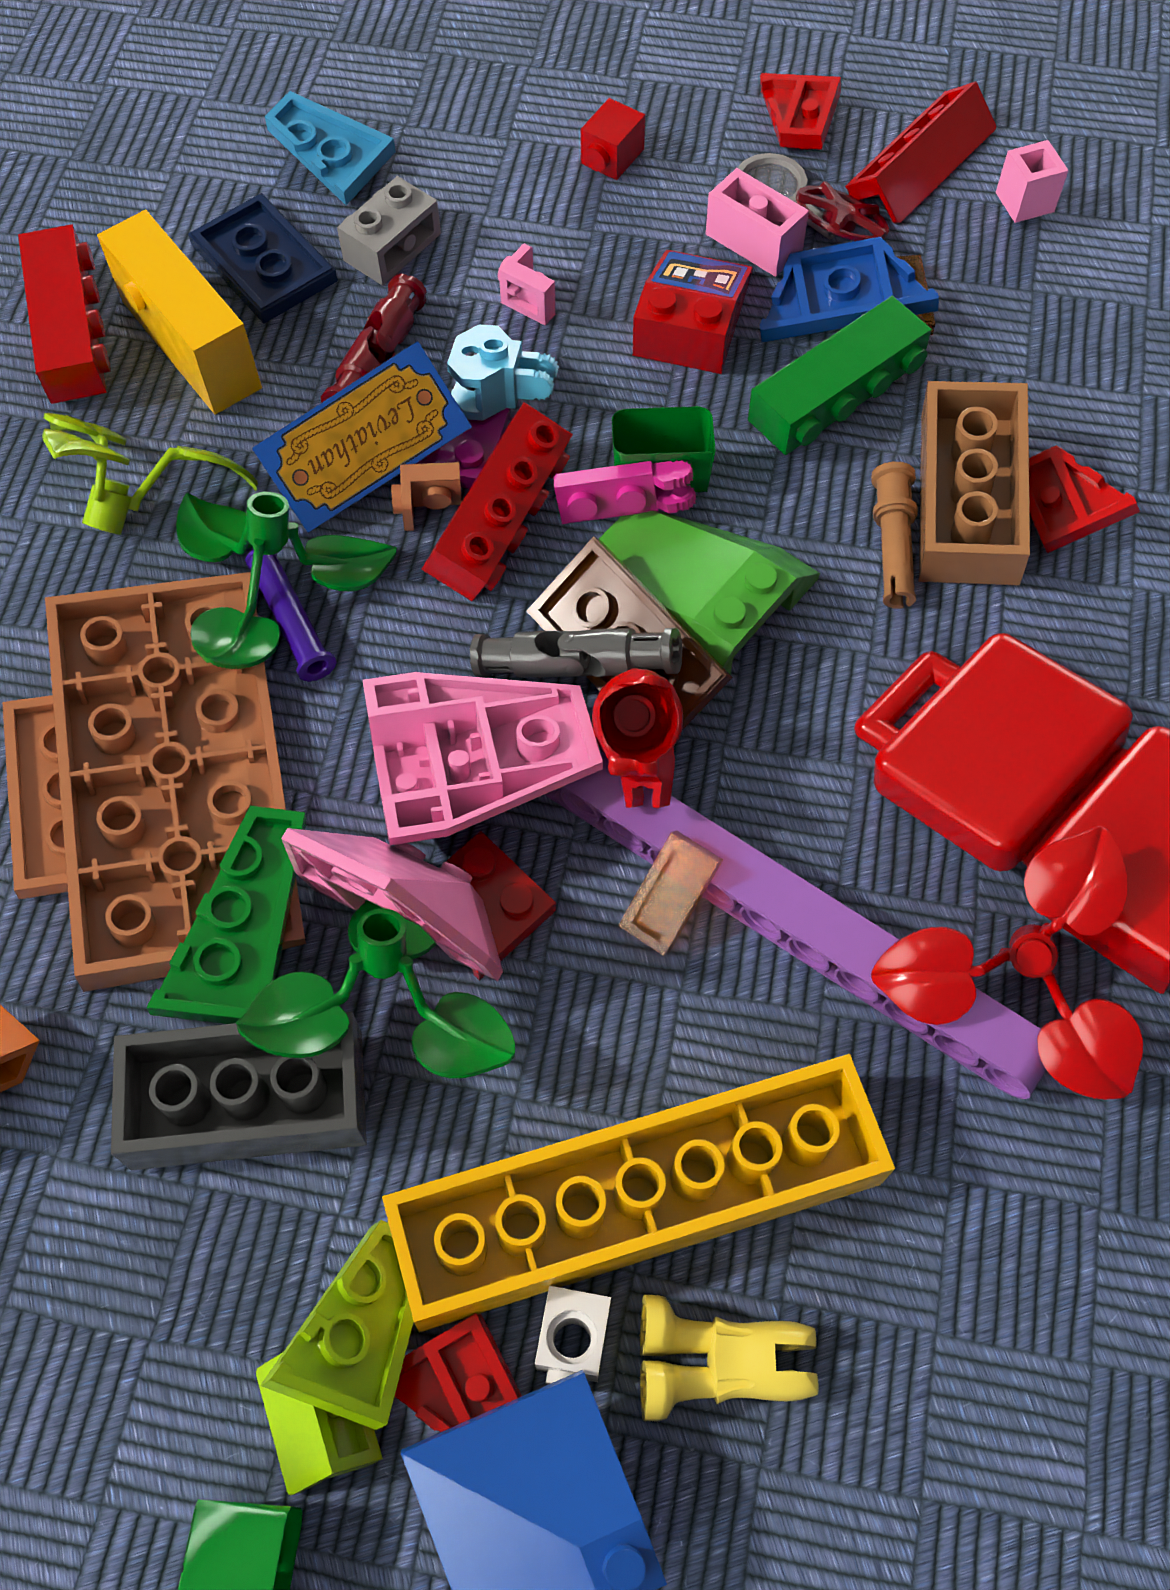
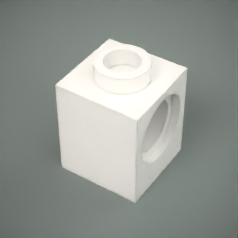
[535,1286,611,1384]

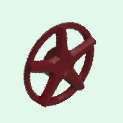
[796,181,889,241]

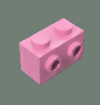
[706,168,809,277]

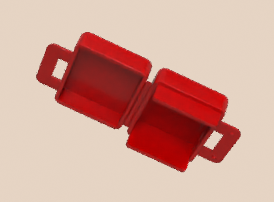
[854,633,1170,994]

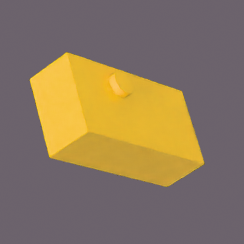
[97,209,262,415]

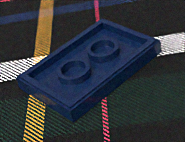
[188,193,338,324]

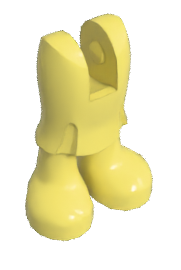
[640,1295,819,1421]

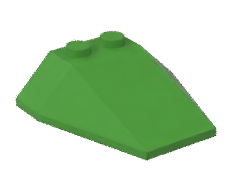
[599,510,820,713]

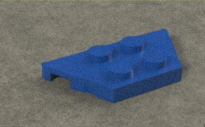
[760,237,939,342]

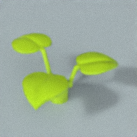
[42,413,258,535]

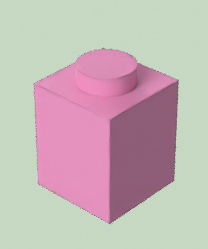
[996,140,1069,223]

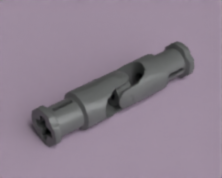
[470,628,682,678]

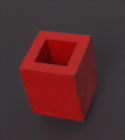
[581,98,645,180]

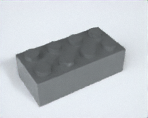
[111,1011,367,1170]

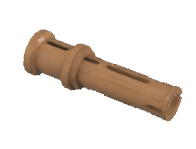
[871,462,918,609]

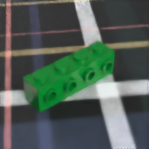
[748,295,932,456]

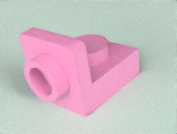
[498,243,555,326]

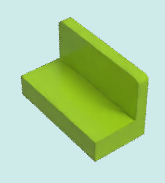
[256,1352,383,1495]

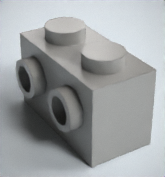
[337,176,441,286]

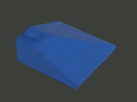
[401,1370,667,1590]

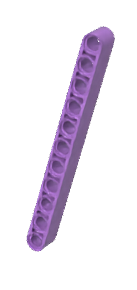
[544,751,1046,1099]

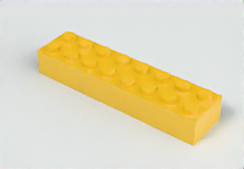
[382,1054,895,1333]

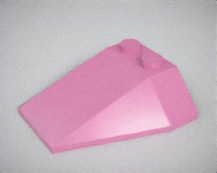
[362,672,603,846]
[281,828,503,981]

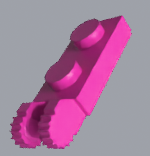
[554,460,696,524]

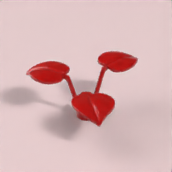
[871,826,1143,1100]

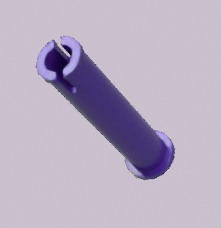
[245,549,337,682]

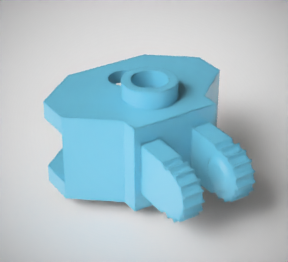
[447,324,559,421]

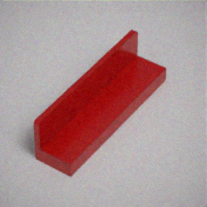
[845,81,996,224]

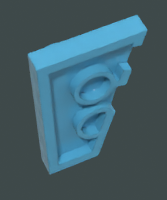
[265,91,396,205]

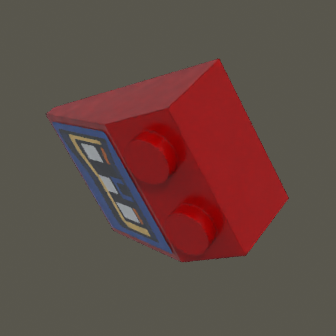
[632,249,753,374]

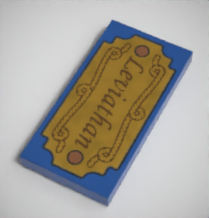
[252,341,472,533]

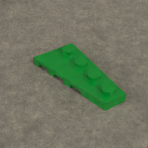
[146,806,307,1024]

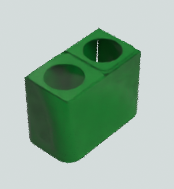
[612,406,716,492]
[178,1499,302,1590]

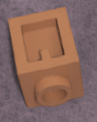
[391,462,462,531]

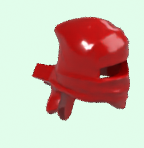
[592,668,683,808]

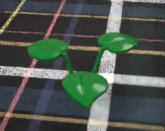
[176,492,397,669]
[236,900,515,1078]

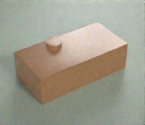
[919,381,1030,585]

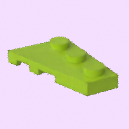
[260,1220,414,1430]

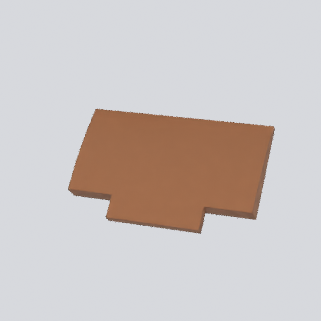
[2,572,306,992]

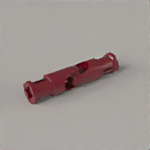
[320,273,427,402]

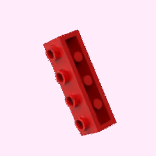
[18,224,111,404]
[421,402,573,601]

